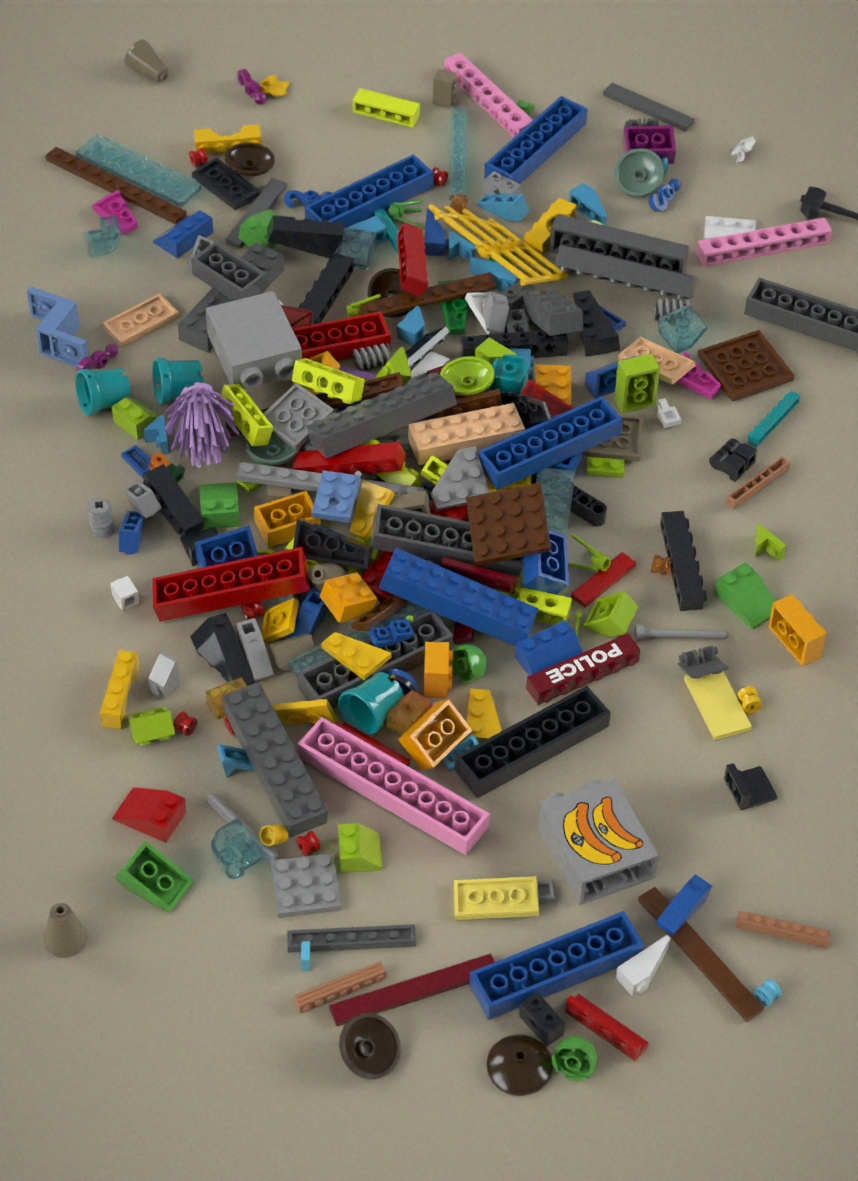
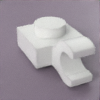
[731,136,756,163]
[657,398,682,428]

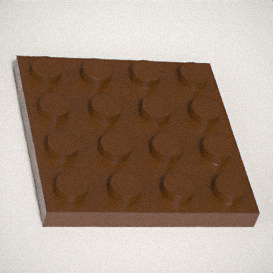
[697,330,795,402]
[466,482,552,566]

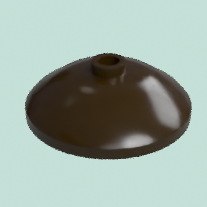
[225,142,275,177]
[367,268,412,318]
[339,1013,401,1080]
[486,1035,553,1096]

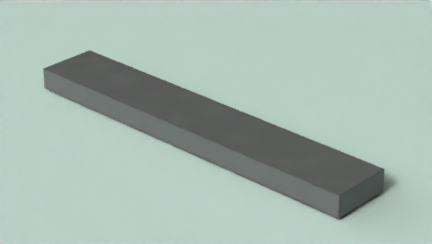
[603,83,694,132]
[225,178,287,248]
[287,924,416,953]

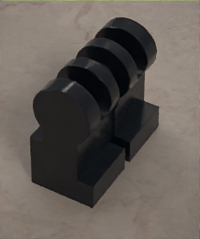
[709,438,757,482]

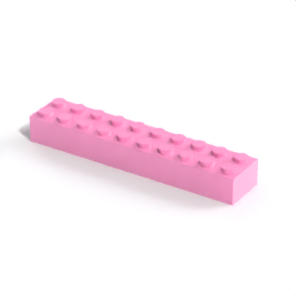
[298,717,490,856]

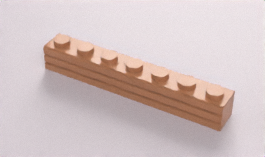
[726,456,790,509]
[736,910,831,949]
[294,961,386,1013]

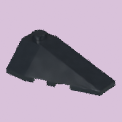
[500,391,551,425]
[190,613,254,690]

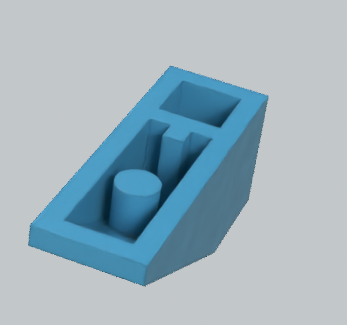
[569,183,607,226]
[476,194,530,222]
[469,257,520,291]

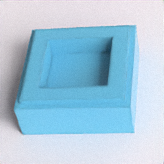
[301,941,310,971]

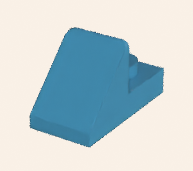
[448,231,476,261]
[144,415,168,454]
[217,744,254,777]

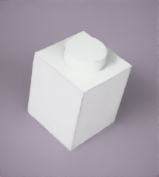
[110,576,139,611]

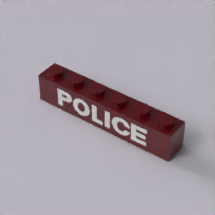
[526,633,641,705]

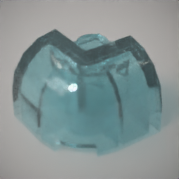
[83,215,120,257]
[211,818,262,879]

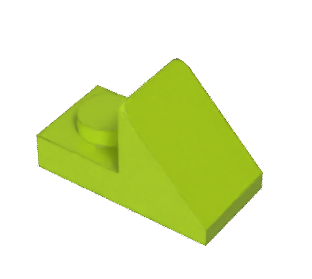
[755,523,787,561]

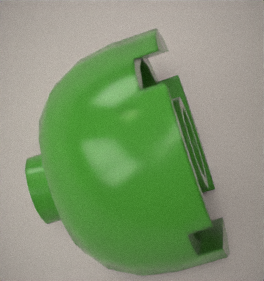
[450,644,487,685]
[552,1036,597,1081]

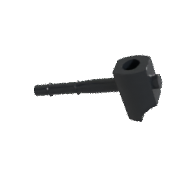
[800,187,858,221]

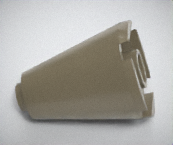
[124,39,168,82]
[310,563,350,591]
[44,903,87,958]

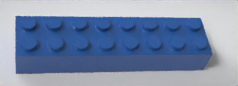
[484,96,588,184]
[304,154,433,230]
[478,396,623,490]
[379,548,538,647]
[469,911,644,1020]

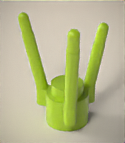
[346,294,389,323]
[568,534,611,573]

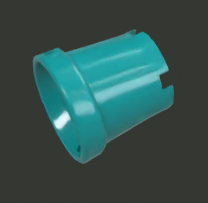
[486,355,528,394]
[152,358,204,405]
[75,368,131,416]
[338,672,403,736]

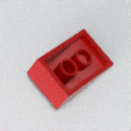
[112,787,187,843]

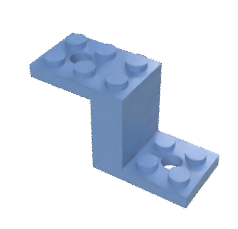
[27,286,89,369]
[312,471,360,523]

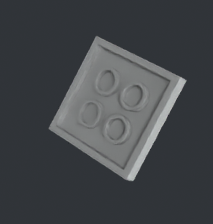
[263,382,335,450]
[271,853,341,918]

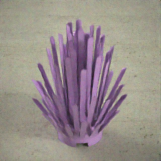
[164,382,239,468]

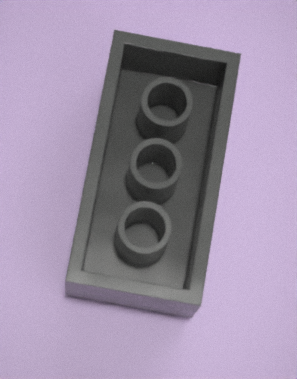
[191,241,267,301]
[523,288,583,336]

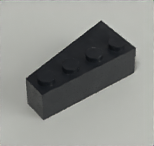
[267,215,344,259]
[572,290,620,357]
[143,464,204,537]
[293,517,373,569]

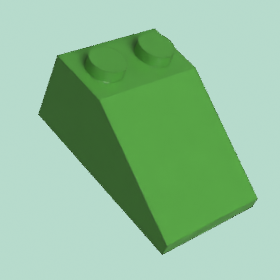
[238,209,279,250]
[199,482,240,529]
[714,562,776,630]
[114,840,194,913]

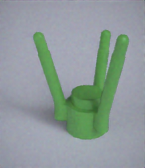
[389,200,425,230]

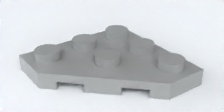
[431,446,489,511]

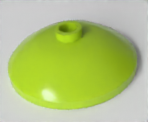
[440,357,494,396]

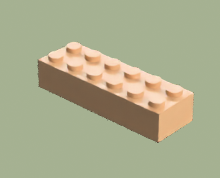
[408,403,525,465]

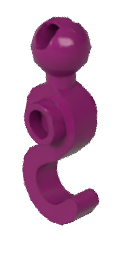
[237,69,266,105]
[76,344,118,372]

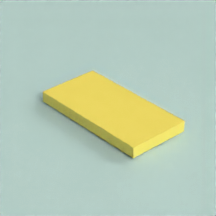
[684,671,752,741]
[454,876,539,920]

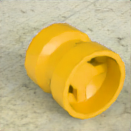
[738,686,763,714]
[259,824,288,846]

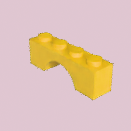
[194,124,262,154]
[523,198,577,255]
[100,650,140,729]

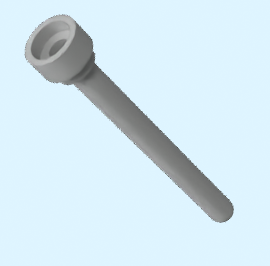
[635,625,728,640]

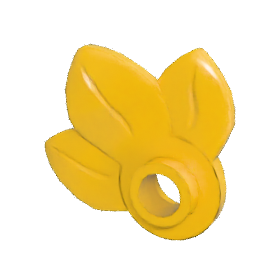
[259,75,289,96]

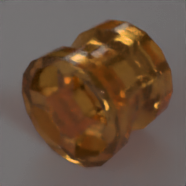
[450,194,468,214]
[650,554,670,576]

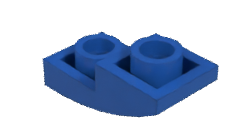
[368,619,414,648]

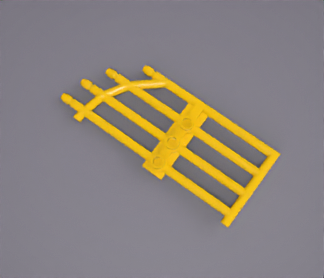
[428,204,569,286]

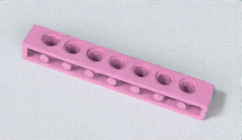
[444,52,533,137]
[696,217,832,267]

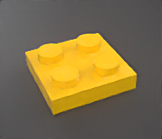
[261,598,299,644]

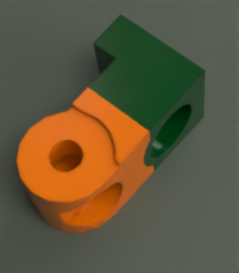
[150,453,185,483]

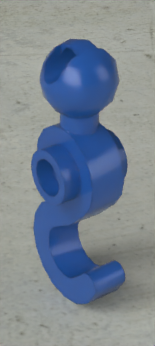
[648,179,681,212]
[284,190,331,208]

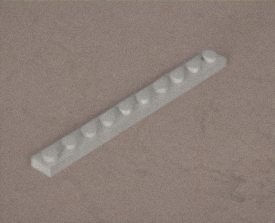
[237,462,424,496]

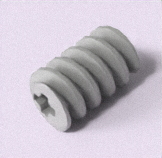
[654,298,690,322]
[353,343,391,371]
[87,498,114,538]

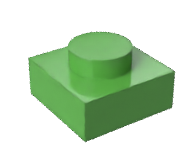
[516,100,534,116]

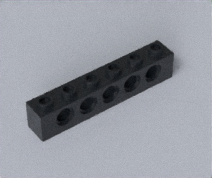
[460,330,568,358]

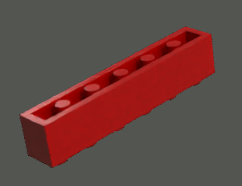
[397,221,429,297]
[293,442,406,475]

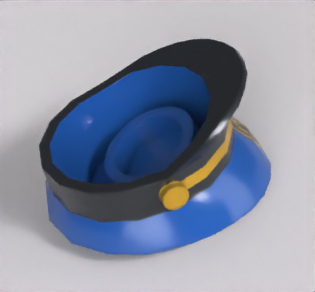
[388,669,419,699]

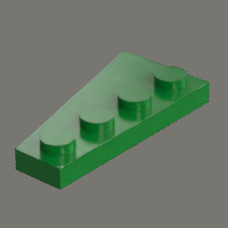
[437,280,468,335]

